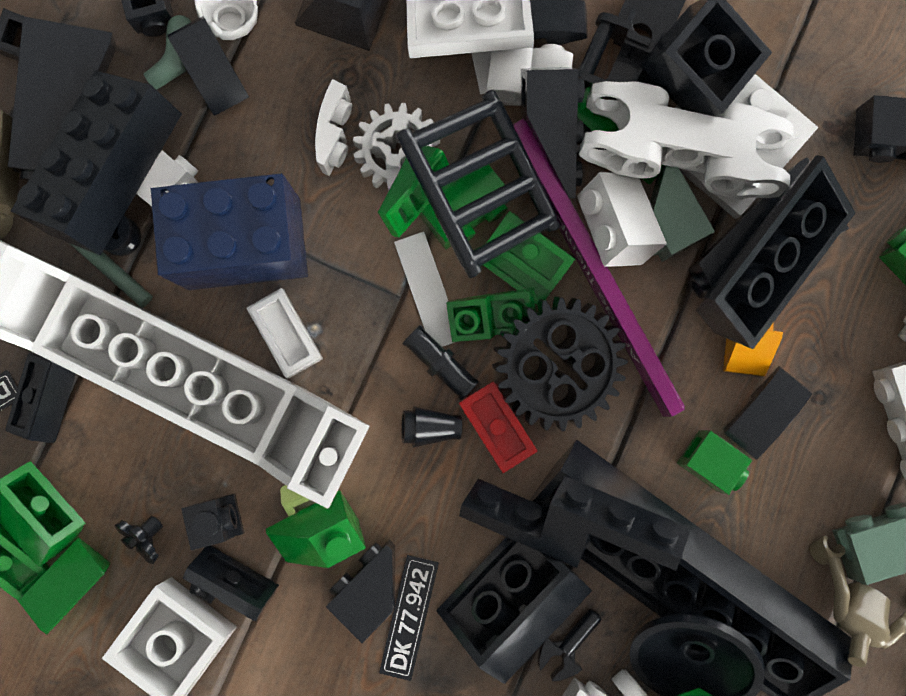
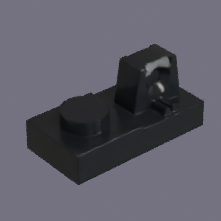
[183,546,279,622]

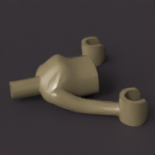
[810,535,906,667]

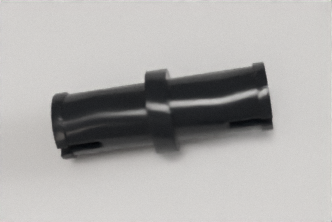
[402,325,479,400]

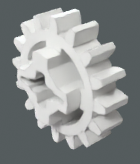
[353,103,440,191]

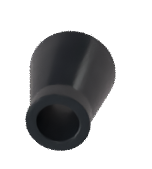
[401,406,462,448]

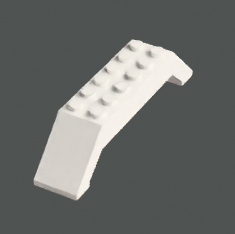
[0,241,370,509]

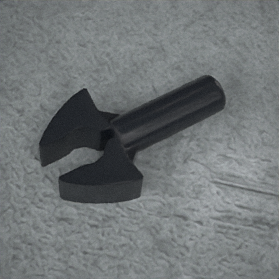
[538,609,602,681]

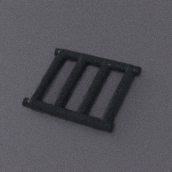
[396,90,562,278]

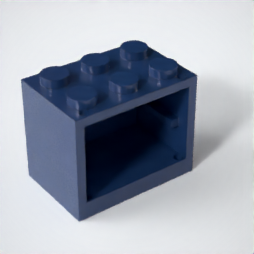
[150,173,308,290]

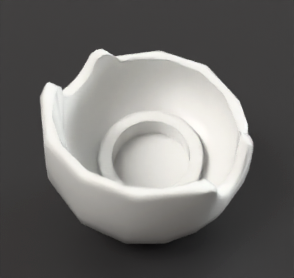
[194,0,258,40]

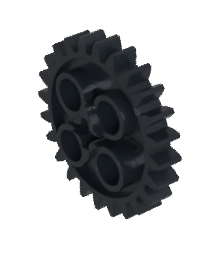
[492,296,628,432]

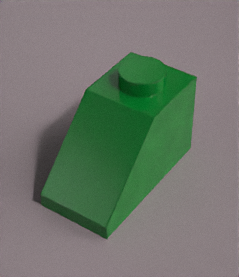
[266,490,366,568]

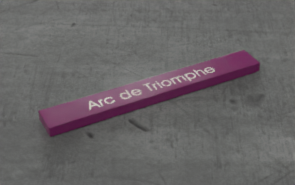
[513,119,685,417]

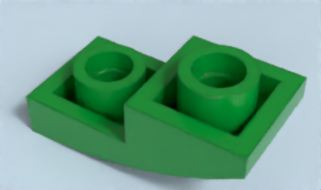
[446,289,536,342]

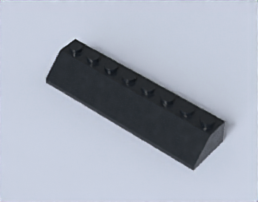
[530,440,852,696]

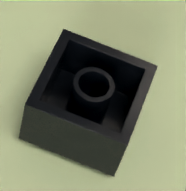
[640,0,772,116]

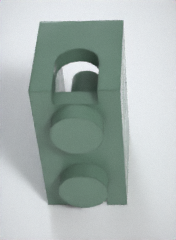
[833,503,906,585]

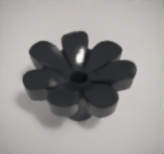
[114,516,163,564]

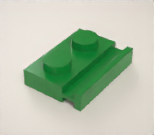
[483,211,576,305]

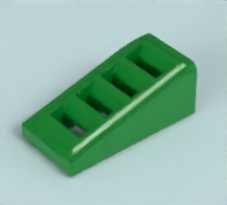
[378,146,449,238]

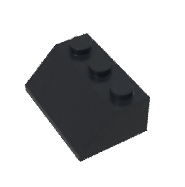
[436,537,592,684]

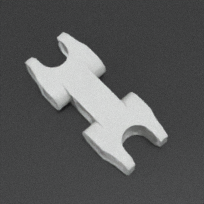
[579,81,794,199]

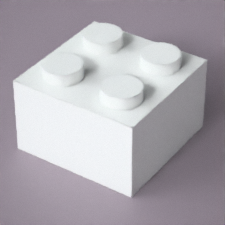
[102,577,237,696]

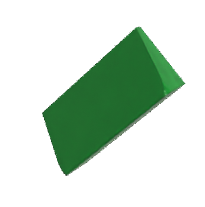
[18,537,110,635]

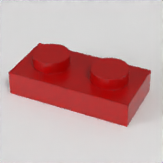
[458,381,538,473]

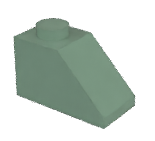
[650,165,715,262]

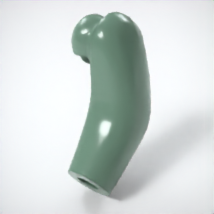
[144,15,192,90]

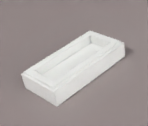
[246,288,323,379]

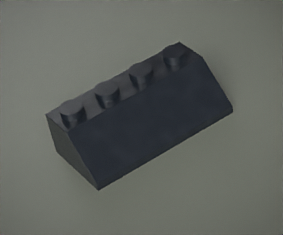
[696,155,855,349]

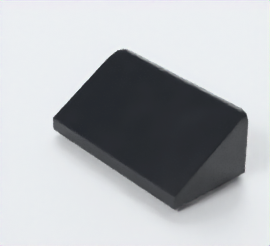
[5,353,76,443]

